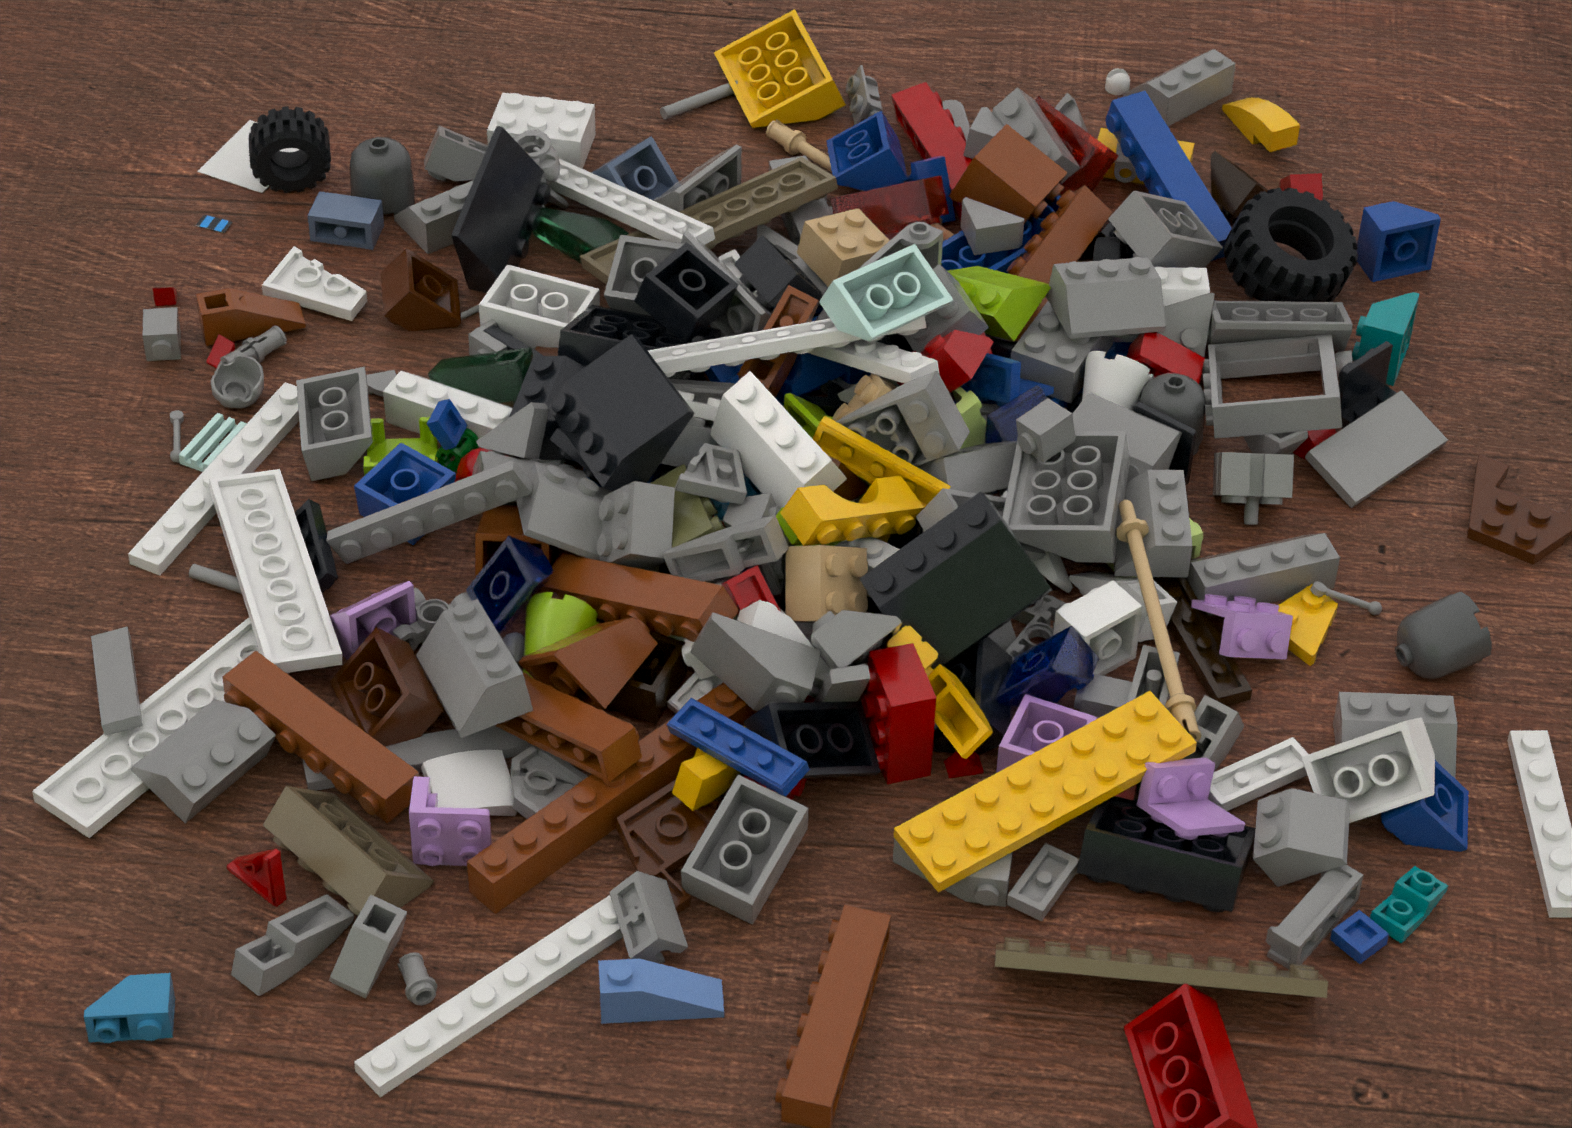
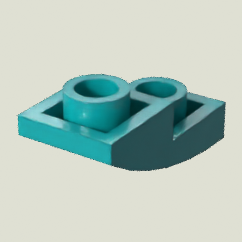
[1370,866,1448,943]

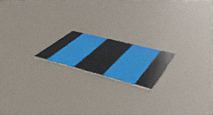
[195,215,233,233]

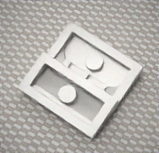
[421,750,517,816]

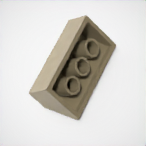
[263,786,434,915]

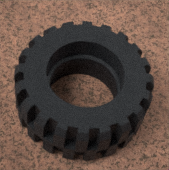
[1224,188,1358,302]

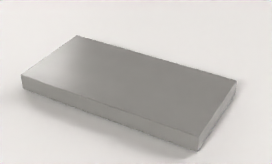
[1304,390,1448,509]

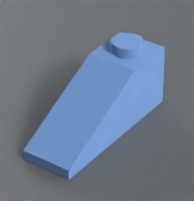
[598,958,724,1024]

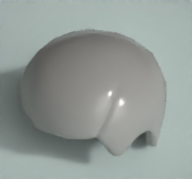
[210,354,264,408]

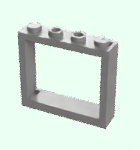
[1203,334,1342,439]

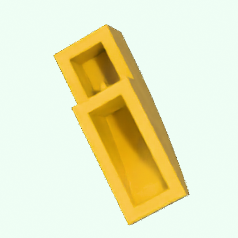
[1222,97,1300,152]
[928,664,993,760]
[672,726,745,811]

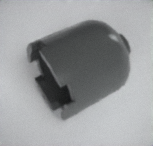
[350,137,415,215]
[1139,373,1205,455]
[1395,592,1492,679]

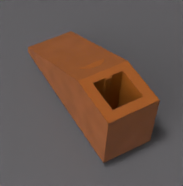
[196,288,306,346]

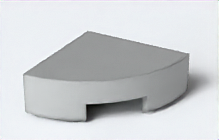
[367,370,396,397]

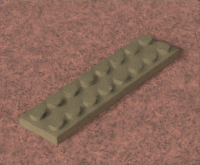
[580,157,838,285]
[995,937,1328,998]

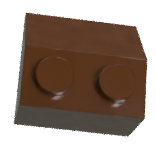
[381,248,461,331]

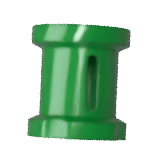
[436,428,480,472]

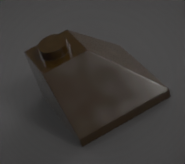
[1211,150,1268,222]

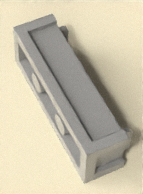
[1266,865,1363,969]

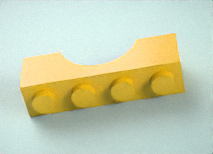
[780,476,924,546]

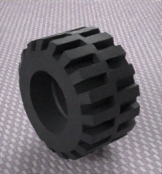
[248,106,331,193]

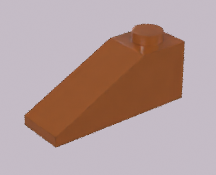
[737,285,819,398]

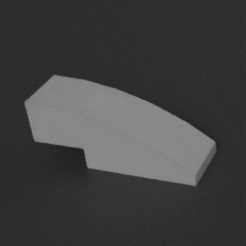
[663,515,789,581]
[231,894,354,996]

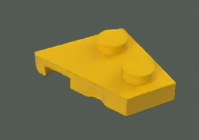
[1278,584,1338,666]

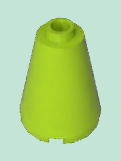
[523,592,599,678]

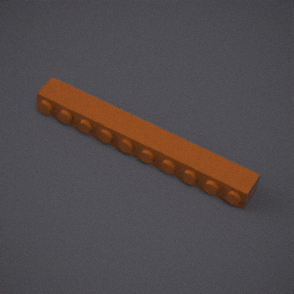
[467,682,757,914]

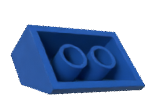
[826,110,908,194]

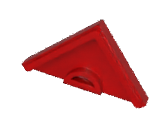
[226,849,287,907]

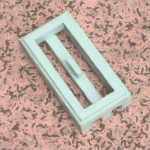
[179,413,247,472]

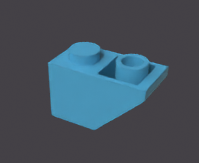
[84,973,175,1043]

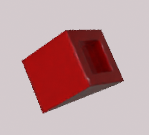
[152,287,177,306]
[206,335,235,369]
[944,751,984,779]

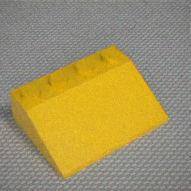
[714,9,846,128]

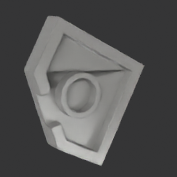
[510,745,588,819]

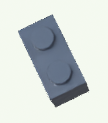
[308,191,384,250]

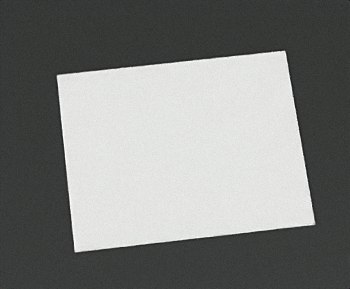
[197,120,300,193]

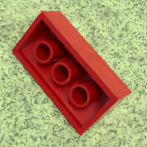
[1123,983,1258,1128]

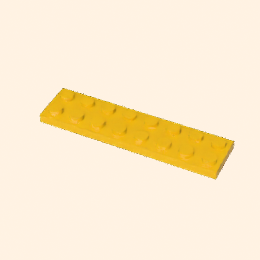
[894,691,1197,893]

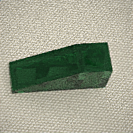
[532,207,629,264]
[428,347,534,404]

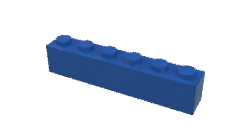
[1105,91,1231,261]

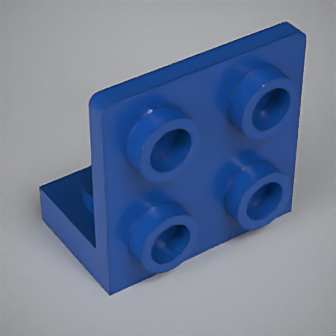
[960,353,1054,408]

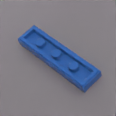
[666,698,810,797]

